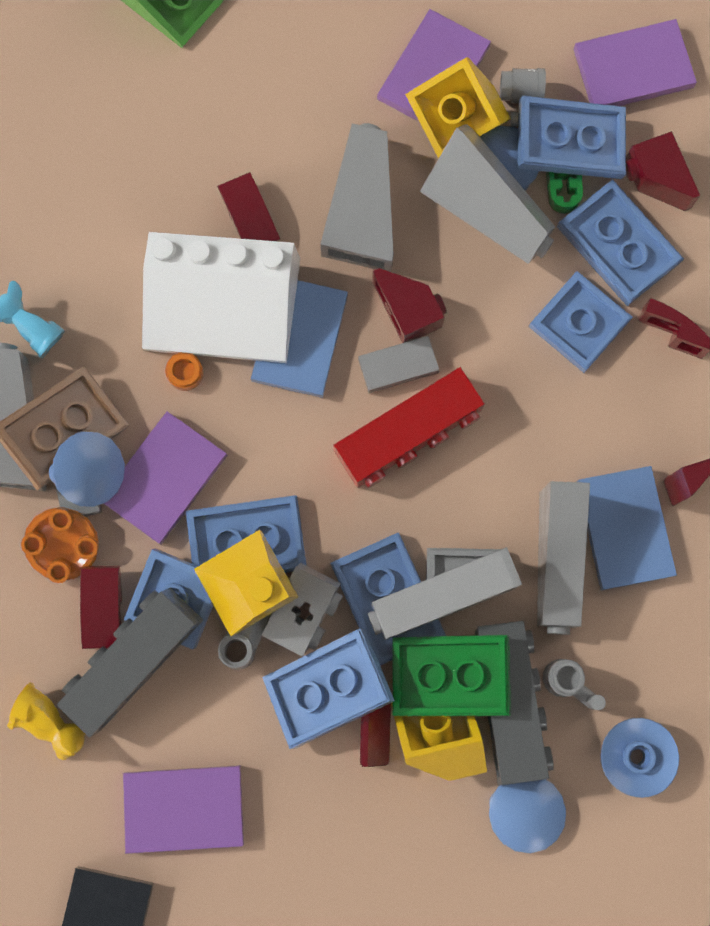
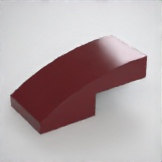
[217,172,280,241]
[638,298,710,359]
[80,566,123,649]

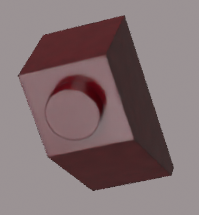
[626,131,701,211]
[372,268,447,343]

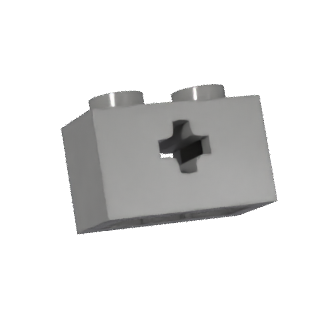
[262,563,343,657]

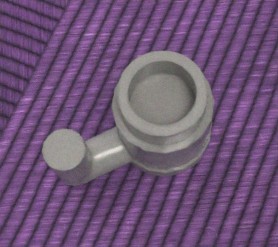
[500,68,546,127]
[543,659,606,710]

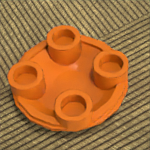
[21,507,99,583]

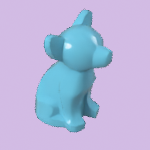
[0,281,65,358]

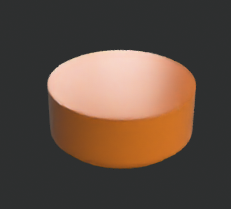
[165,352,203,391]

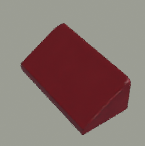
[663,459,710,506]
[360,689,391,767]

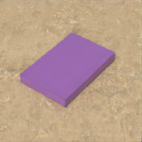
[377,9,491,122]
[573,19,697,106]
[104,411,228,545]
[123,765,244,854]

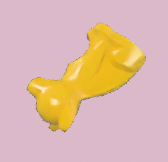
[7,682,86,760]

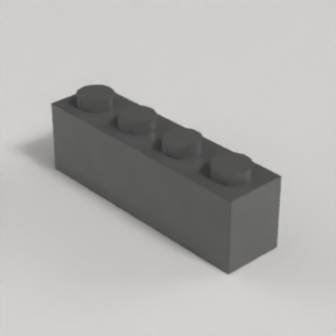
[57,588,203,738]
[475,621,554,786]

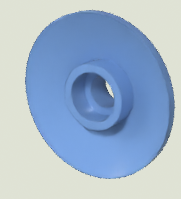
[601,718,679,798]

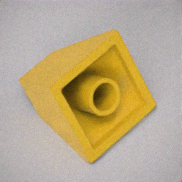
[405,57,511,158]
[194,530,298,636]
[391,702,487,781]

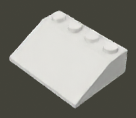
[142,232,300,363]

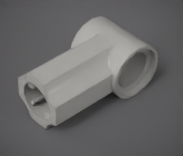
[218,613,272,670]

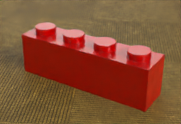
[333,367,485,488]

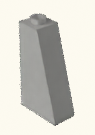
[320,123,394,272]
[420,124,555,264]
[0,343,47,491]
[537,481,590,635]
[367,547,522,640]

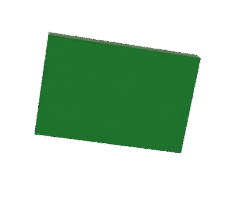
[392,635,511,716]

